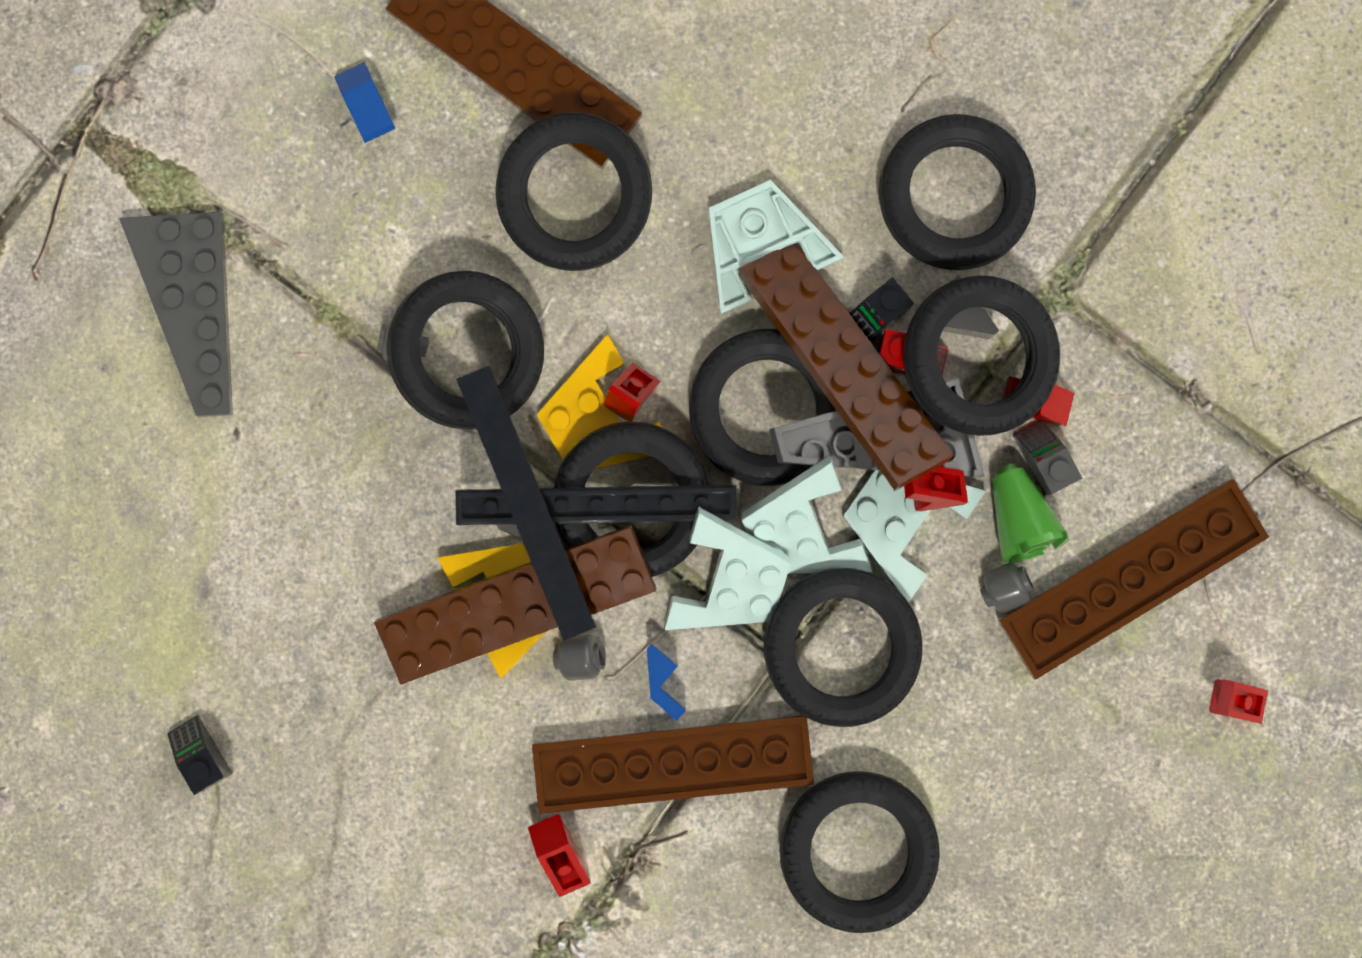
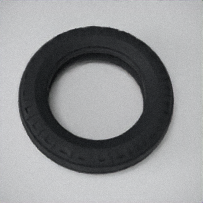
[495,112,652,271]
[879,114,1036,270]
[387,271,544,429]
[903,275,1060,436]
[689,329,836,486]
[553,421,709,577]
[764,568,923,727]
[780,771,940,933]

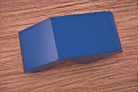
[334,62,396,143]
[647,644,686,721]

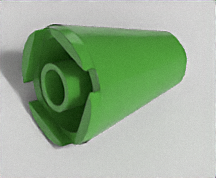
[992,464,1069,563]

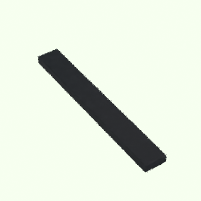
[456,366,596,641]
[455,485,737,525]

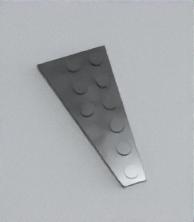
[119,212,233,417]
[769,378,985,478]

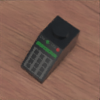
[849,277,915,341]
[167,715,233,795]

